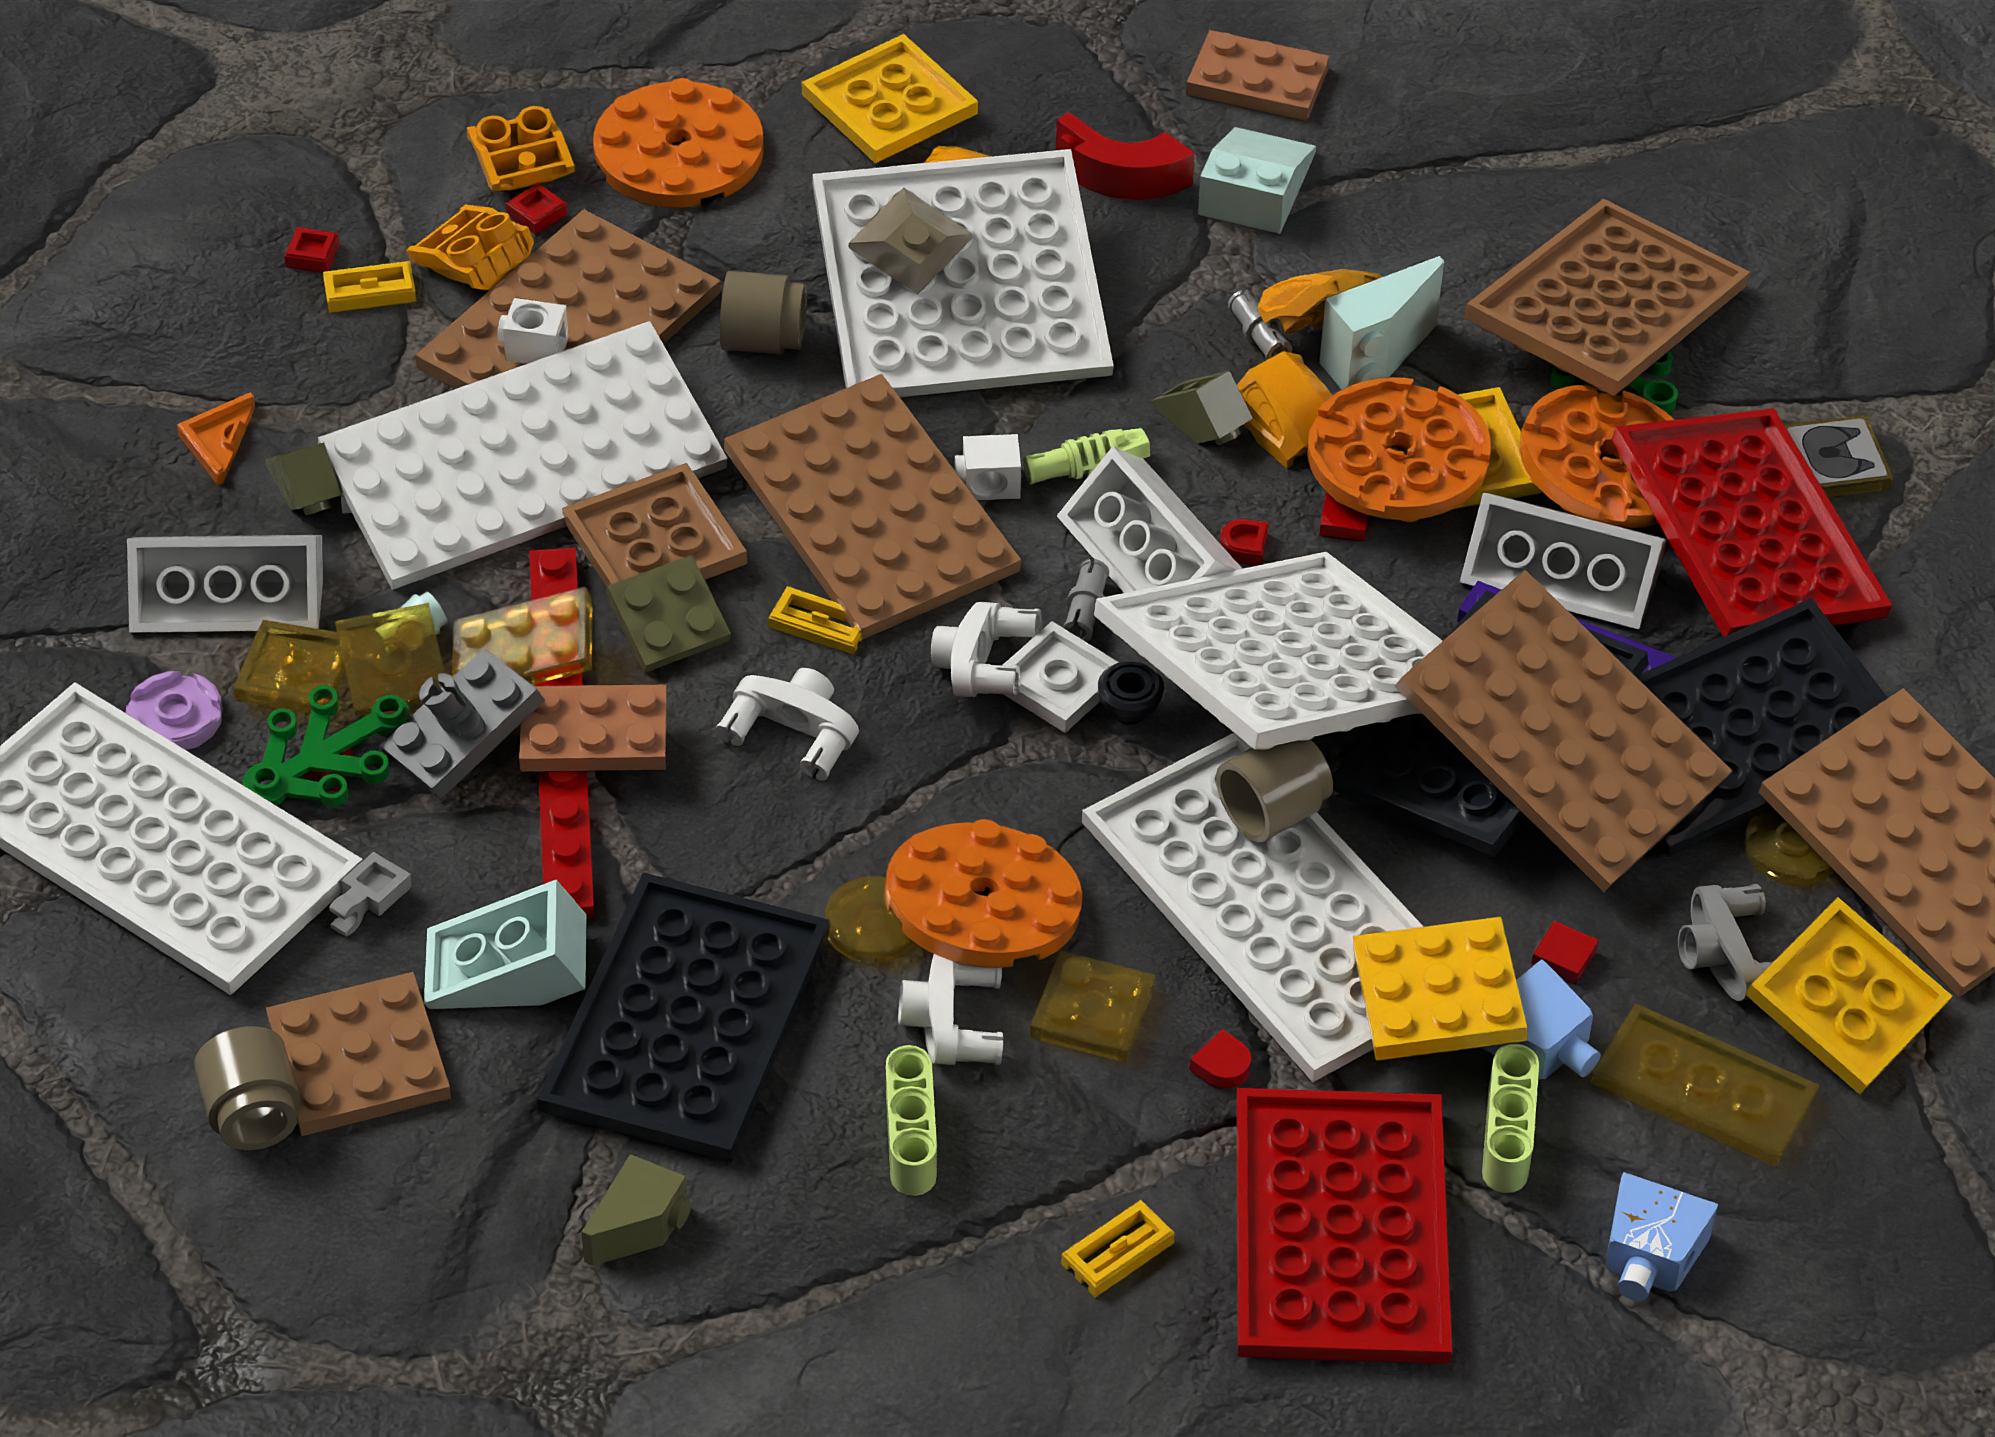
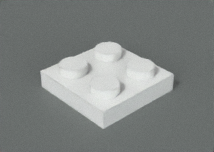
[1002,621,1119,733]

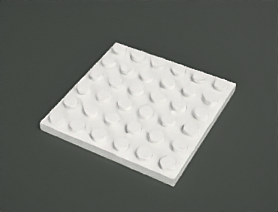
[812,149,1114,397]
[1094,552,1442,750]

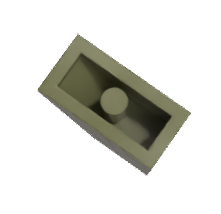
[1151,370,1253,445]
[265,442,341,515]
[581,1154,691,1266]

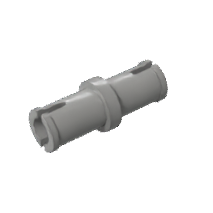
[1228,290,1292,360]
[1063,559,1109,642]

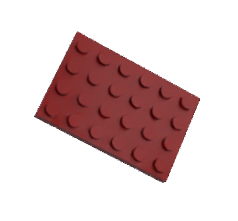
[1611,408,1893,637]
[1236,1088,1452,1364]

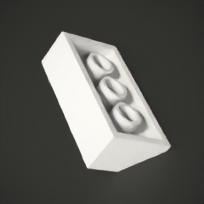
[1057,447,1242,593]
[1460,493,1668,629]
[127,535,323,632]

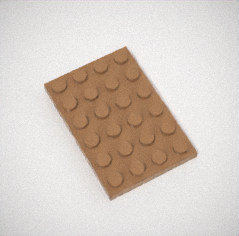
[1464,198,1751,396]
[415,209,721,389]
[724,374,1021,640]
[1395,570,1732,892]
[1759,688,1995,997]

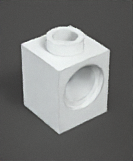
[498,298,569,364]
[954,434,1021,500]

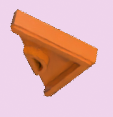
[177,392,255,485]

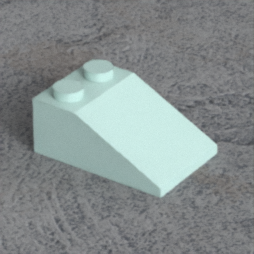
[1198,127,1316,234]
[1320,256,1444,390]
[424,879,586,1009]

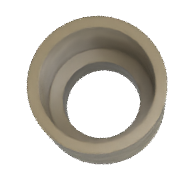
[720,271,807,355]
[1216,740,1333,842]
[194,1026,300,1150]

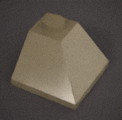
[849,187,972,295]

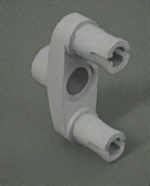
[1678,884,1773,1001]

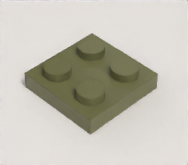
[605,555,731,673]

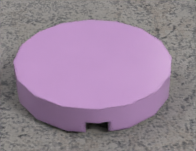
[126,671,223,750]

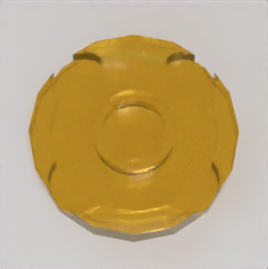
[1744,809,1834,886]
[825,876,916,963]

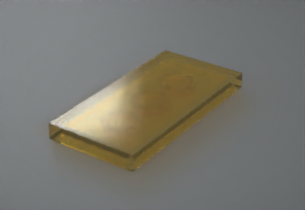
[1591,1003,1820,1166]

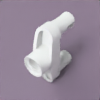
[931,602,1042,697]
[715,668,859,781]
[898,954,1003,1065]

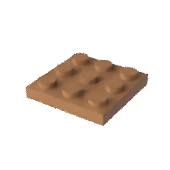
[562,463,747,587]
[266,972,451,1136]

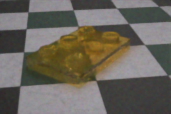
[452,587,592,685]

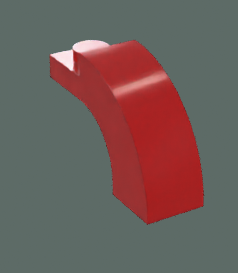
[1056,112,1195,199]

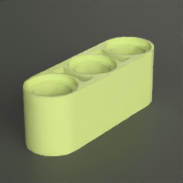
[1482,1044,1539,1193]
[886,1045,937,1196]

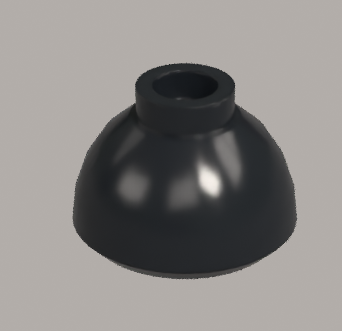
[1098,661,1164,725]

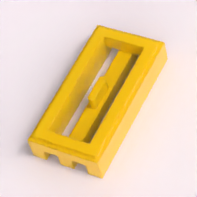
[323,261,416,313]
[768,586,862,655]
[1061,1200,1175,1298]

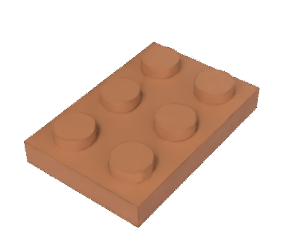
[1186,30,1330,121]
[519,685,667,771]

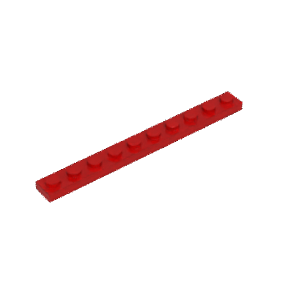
[529,548,595,919]

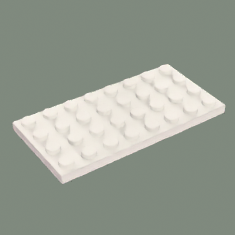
[318,321,727,590]
[0,682,363,995]
[1082,733,1423,1082]

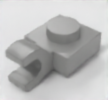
[329,852,412,937]

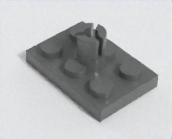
[380,648,545,800]

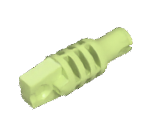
[1023,428,1150,484]

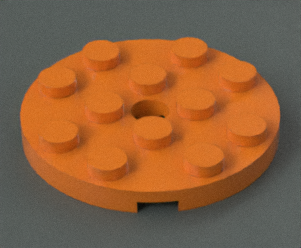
[593,78,764,208]
[1308,377,1491,522]
[1519,385,1675,529]
[884,819,1082,968]

